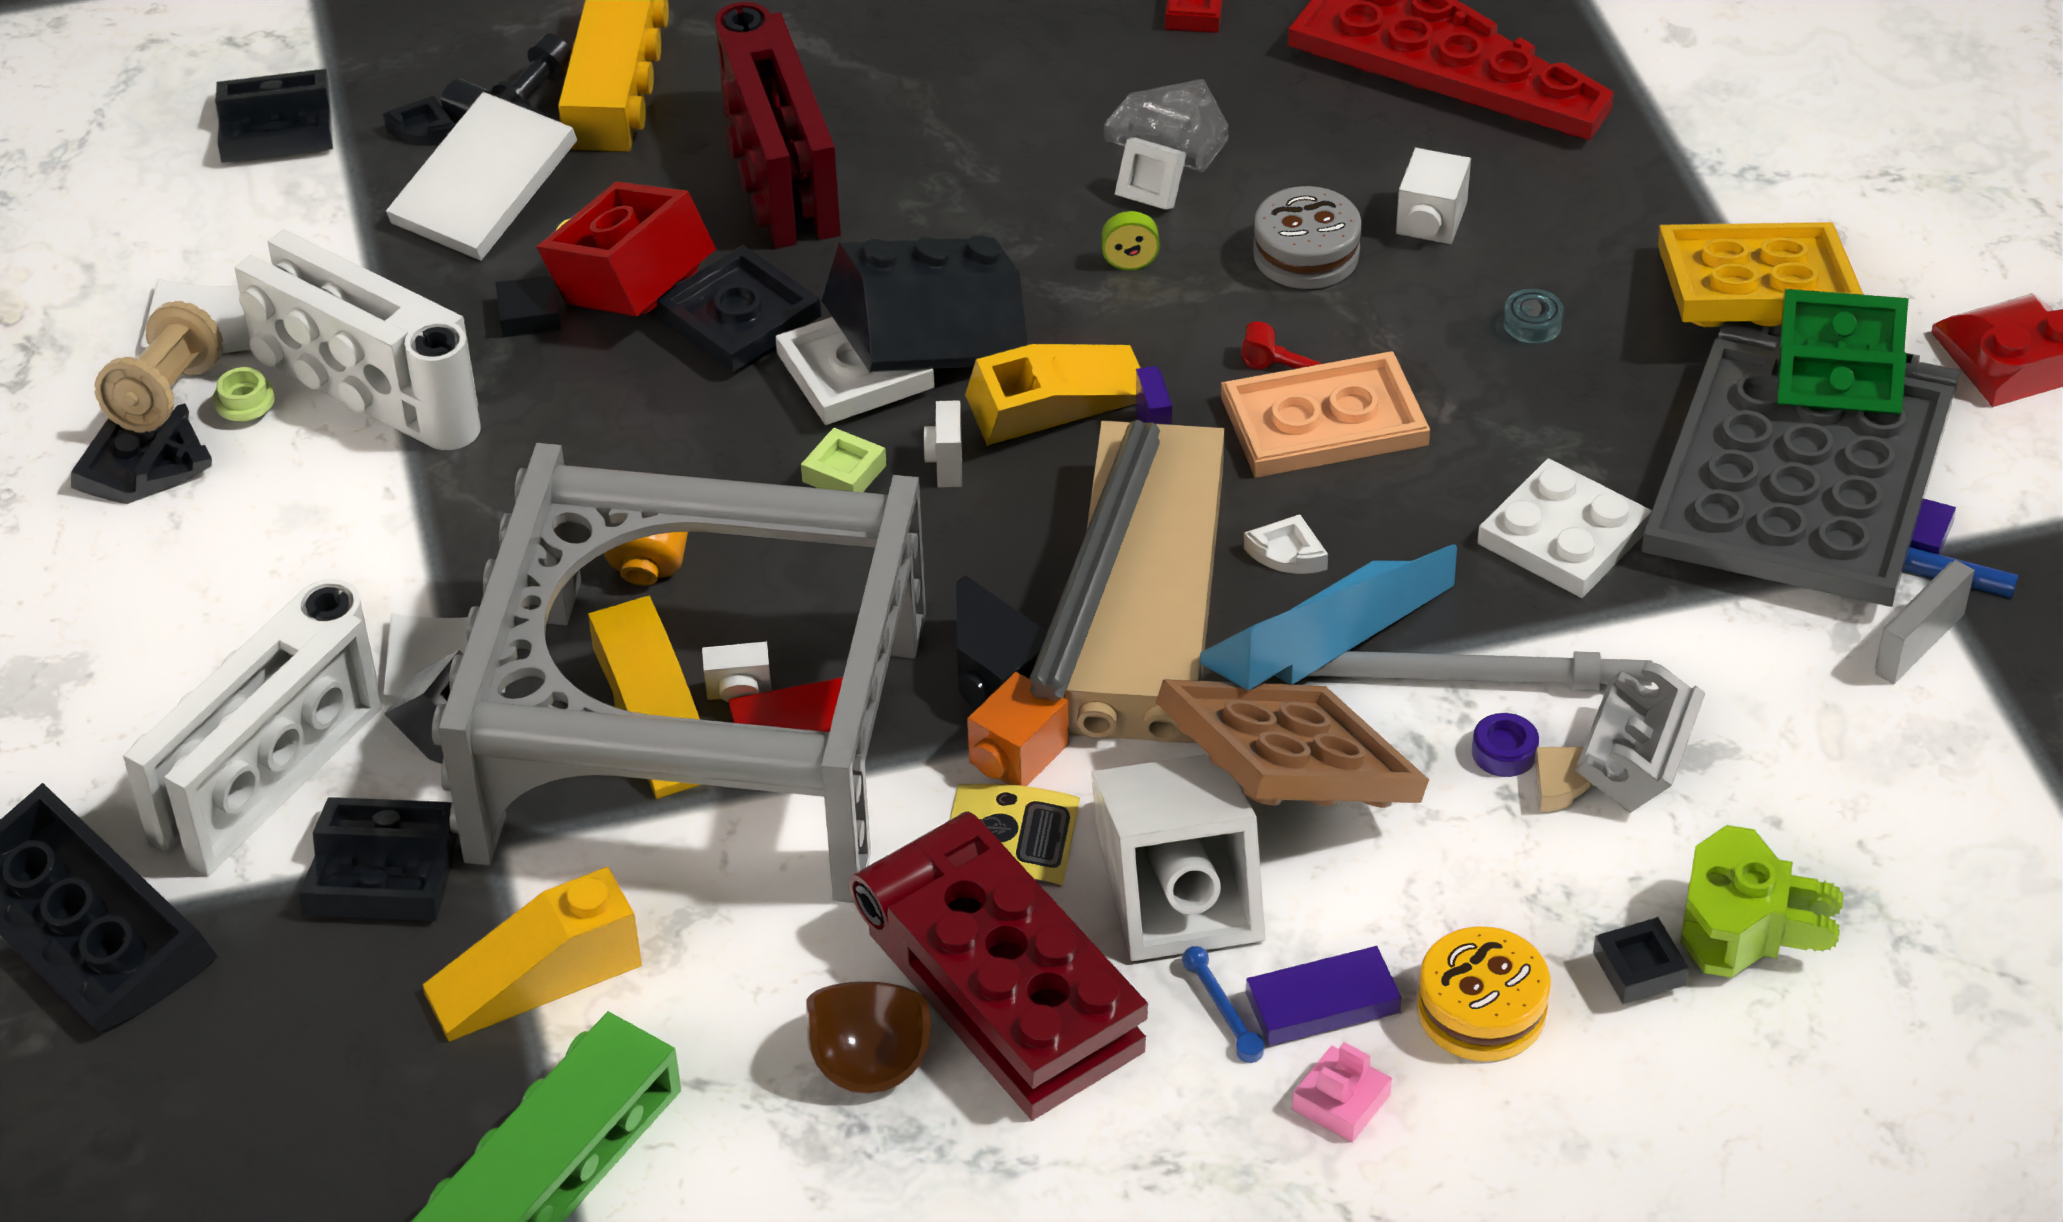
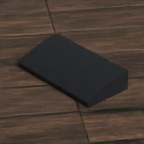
[0,783,218,1032]

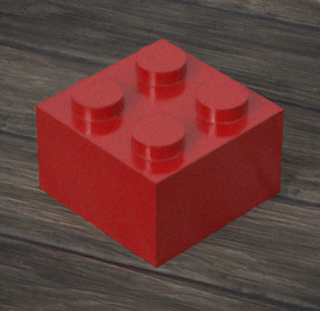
[536,181,716,316]

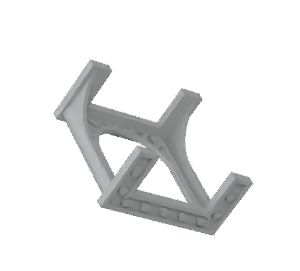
[432,443,926,903]

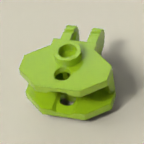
[1680,825,1844,978]

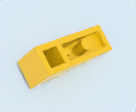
[423,866,642,1042]

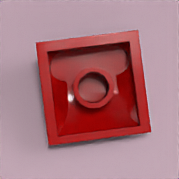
[1931,293,2063,407]

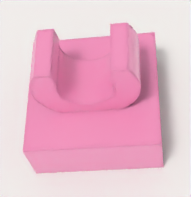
[1292,1042,1392,1143]

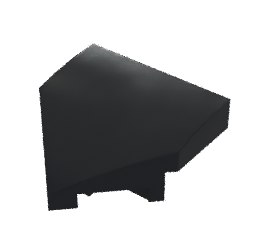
[71,403,212,504]

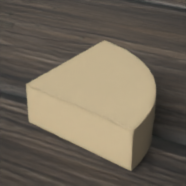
[1535,747,1594,812]

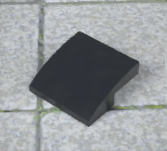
[215,69,333,163]
[299,797,457,921]

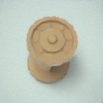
[94,301,223,433]

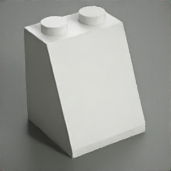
[1091,754,1266,961]

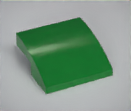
[1777,289,1909,415]

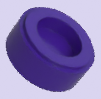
[1472,713,1539,777]

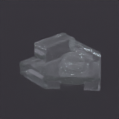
[1104,79,1229,172]

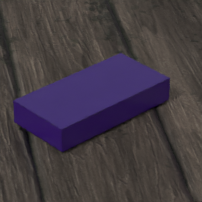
[1246,946,1402,1046]

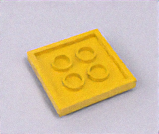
[1658,222,1864,327]

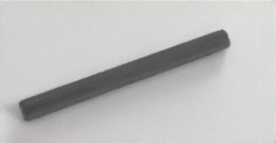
[1030,419,1160,702]

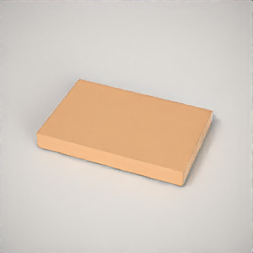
[1221,351,1430,478]

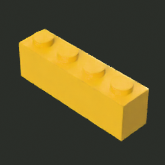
[559,0,669,152]

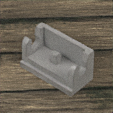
[1575,661,1706,813]

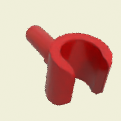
[1241,321,1322,369]

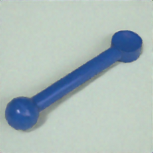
[1182,946,1264,1063]

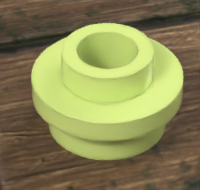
[213,367,275,422]

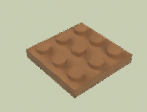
[1156,679,1429,808]

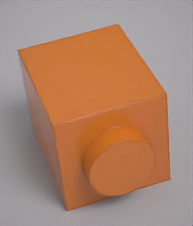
[967,672,1069,786]

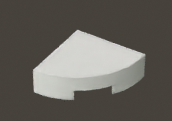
[1244,514,1328,574]

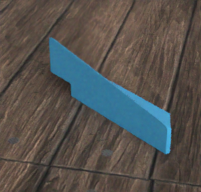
[1200,544,1457,691]

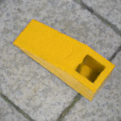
[965,344,1140,446]

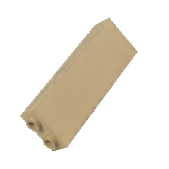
[1065,421,1224,743]

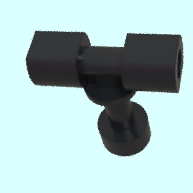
[440,33,572,123]

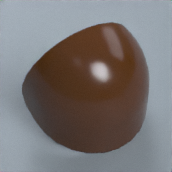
[806,981,931,1094]

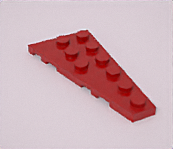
[1288,0,1614,140]

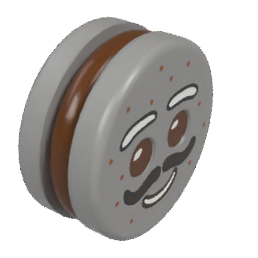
[1253,186,1361,289]

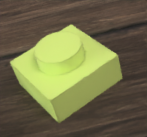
[801,428,886,492]

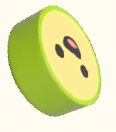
[1101,211,1160,270]

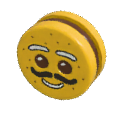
[1417,926,1551,1061]

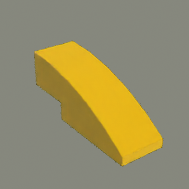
[588,595,702,799]

